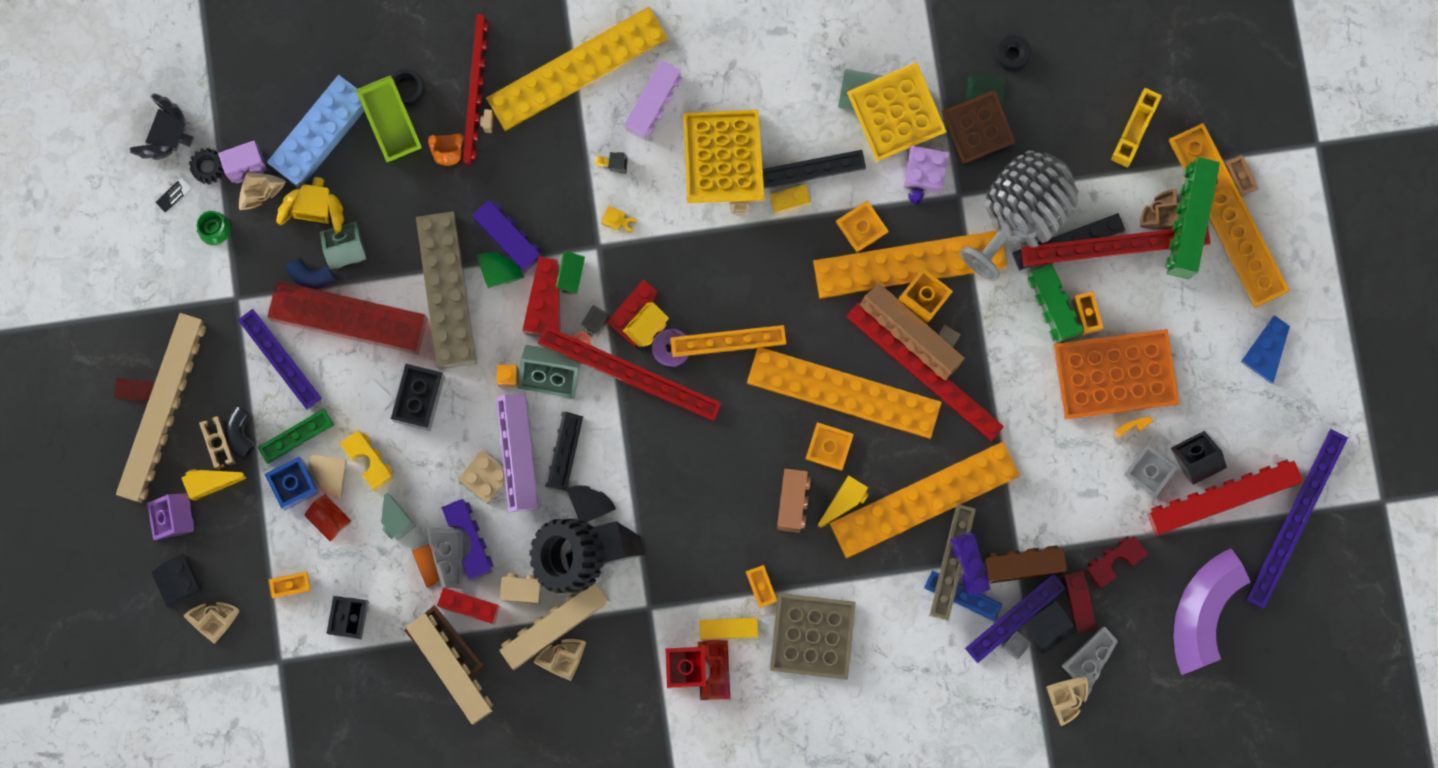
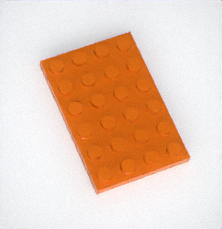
[1053,329,1180,420]

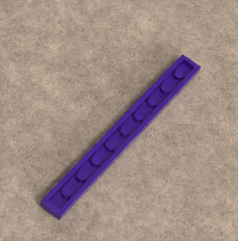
[1246,429,1348,609]

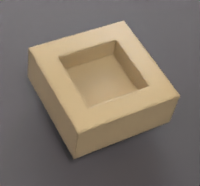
[480,109,494,133]

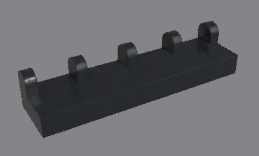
[545,412,583,491]

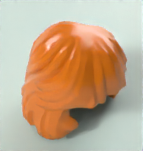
[428,133,464,166]

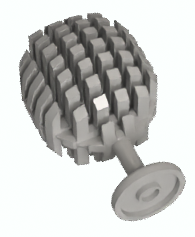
[960,150,1079,281]

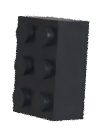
[391,363,445,431]

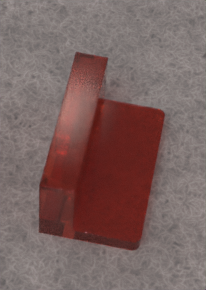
[304,494,351,542]

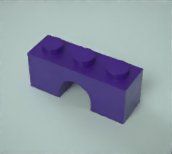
[950,533,991,595]

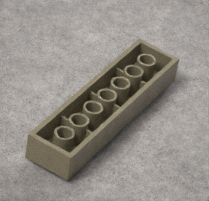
[416,211,477,369]

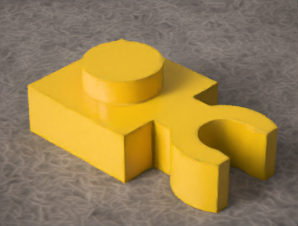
[601,206,637,233]

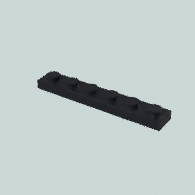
[763,150,866,189]
[1012,213,1125,271]

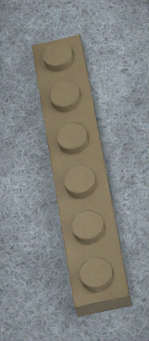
[929,504,976,621]

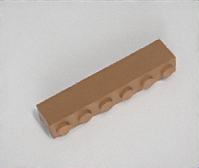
[860,283,965,381]

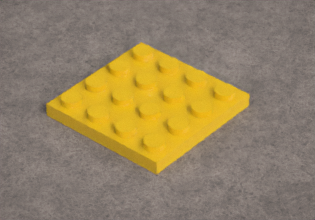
[847,62,947,161]

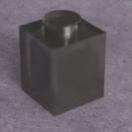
[581,305,610,337]

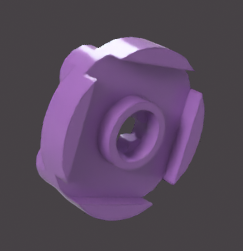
[652,329,688,368]

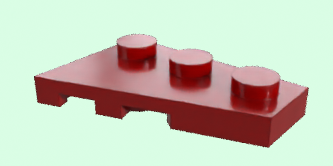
[606,280,658,348]

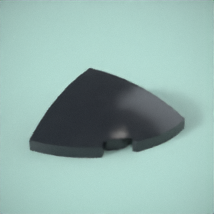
[566,485,616,523]

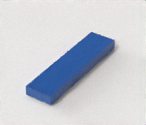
[924,570,1002,621]

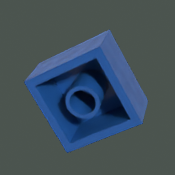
[264,457,319,511]

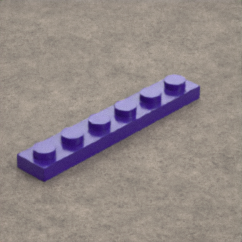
[238,309,322,410]
[964,573,1066,663]

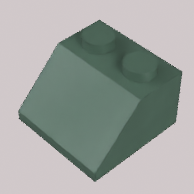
[320,221,366,270]
[381,493,416,541]

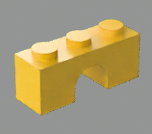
[339,430,394,492]

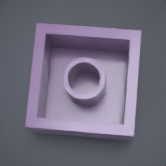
[218,141,268,183]
[903,146,949,194]

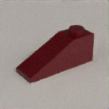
[1062,571,1096,633]

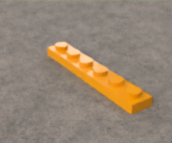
[670,325,786,358]

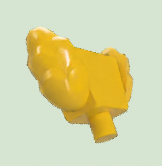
[276,177,344,234]

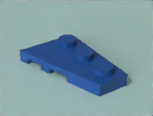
[1241,315,1290,384]

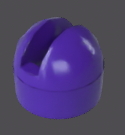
[908,188,925,205]

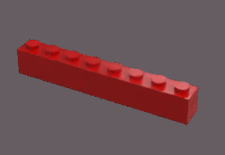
[1147,459,1303,536]

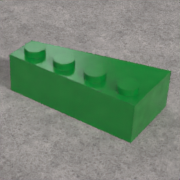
[1027,263,1083,343]

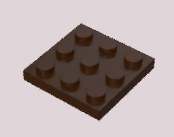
[942,90,1016,164]

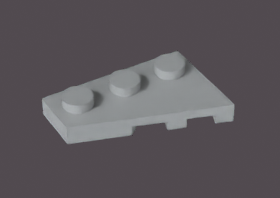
[425,528,463,588]
[1061,626,1118,695]

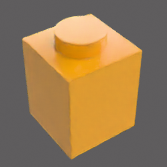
[497,364,518,387]

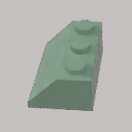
[518,345,581,398]

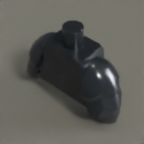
[129,93,194,160]

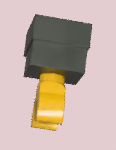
[595,152,628,174]

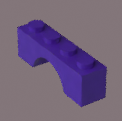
[441,499,494,580]

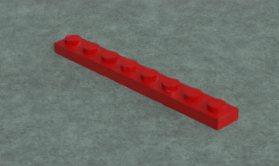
[463,14,489,166]

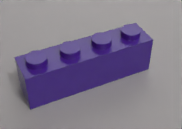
[472,200,541,273]

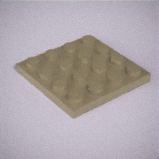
[770,593,856,680]

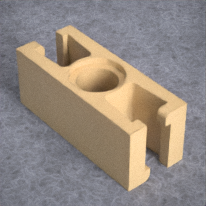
[199,416,236,470]

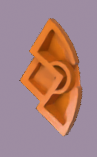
[412,544,440,588]

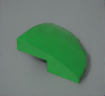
[476,252,524,289]

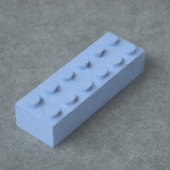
[267,75,364,189]

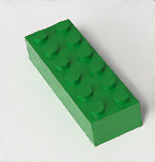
[1165,157,1220,280]

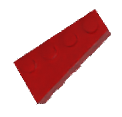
[522,256,561,337]

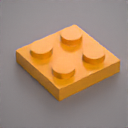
[836,200,889,253]
[805,422,854,471]

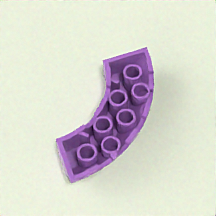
[1173,548,1250,675]

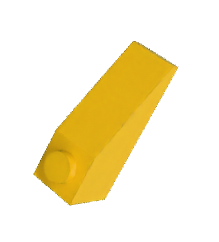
[181,469,247,501]
[818,475,869,528]

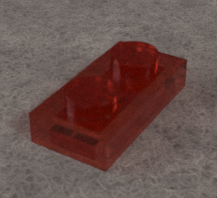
[114,378,155,401]

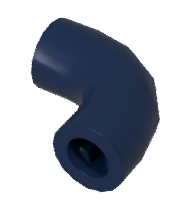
[285,258,336,290]

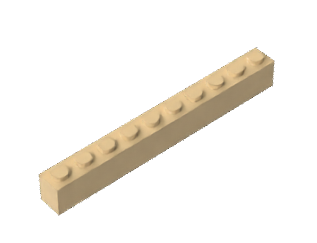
[116,313,206,503]

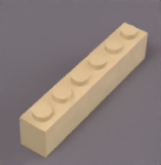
[499,583,609,670]
[405,613,493,725]

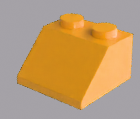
[898,268,953,324]

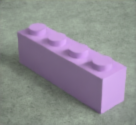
[625,60,683,139]

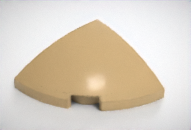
[239,172,286,210]
[309,454,347,499]
[184,602,239,644]
[534,639,586,681]
[1046,677,1088,726]

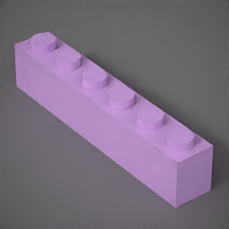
[496,394,539,512]

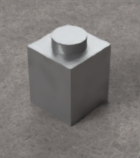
[1002,631,1032,660]

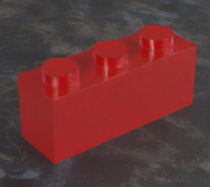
[437,587,501,625]

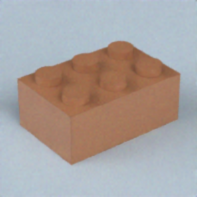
[777,469,811,533]

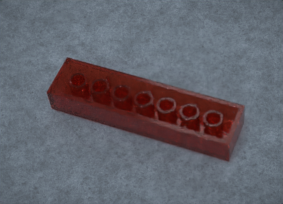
[267,280,428,355]

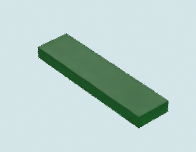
[257,408,334,464]

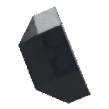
[565,521,645,569]

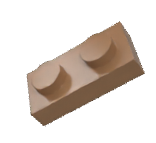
[1224,155,1259,197]

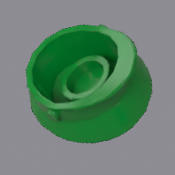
[196,211,230,245]

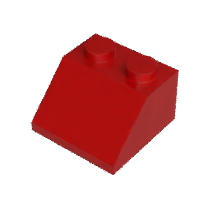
[665,647,706,689]

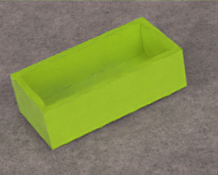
[356,75,422,162]

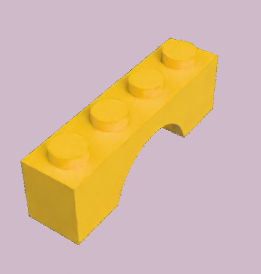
[1111,88,1162,168]

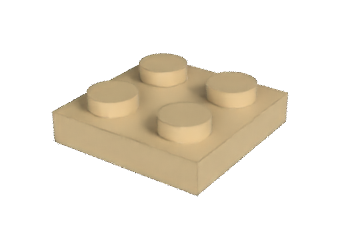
[458,450,505,504]

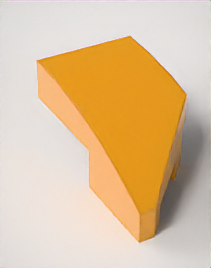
[1114,417,1153,438]

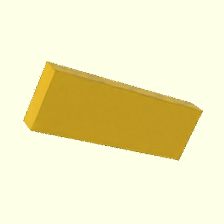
[699,618,758,640]

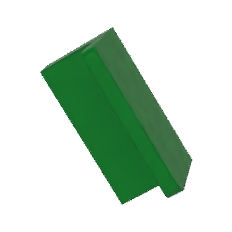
[556,251,585,295]

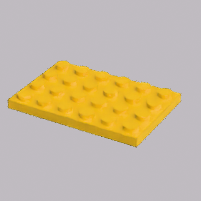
[683,110,764,203]

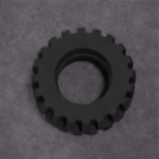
[529,519,605,593]

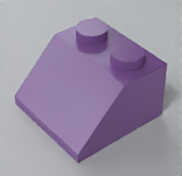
[147,493,194,540]

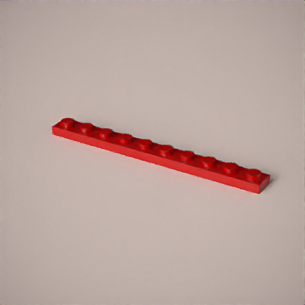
[1021,226,1211,267]
[846,302,1004,442]
[538,326,722,421]

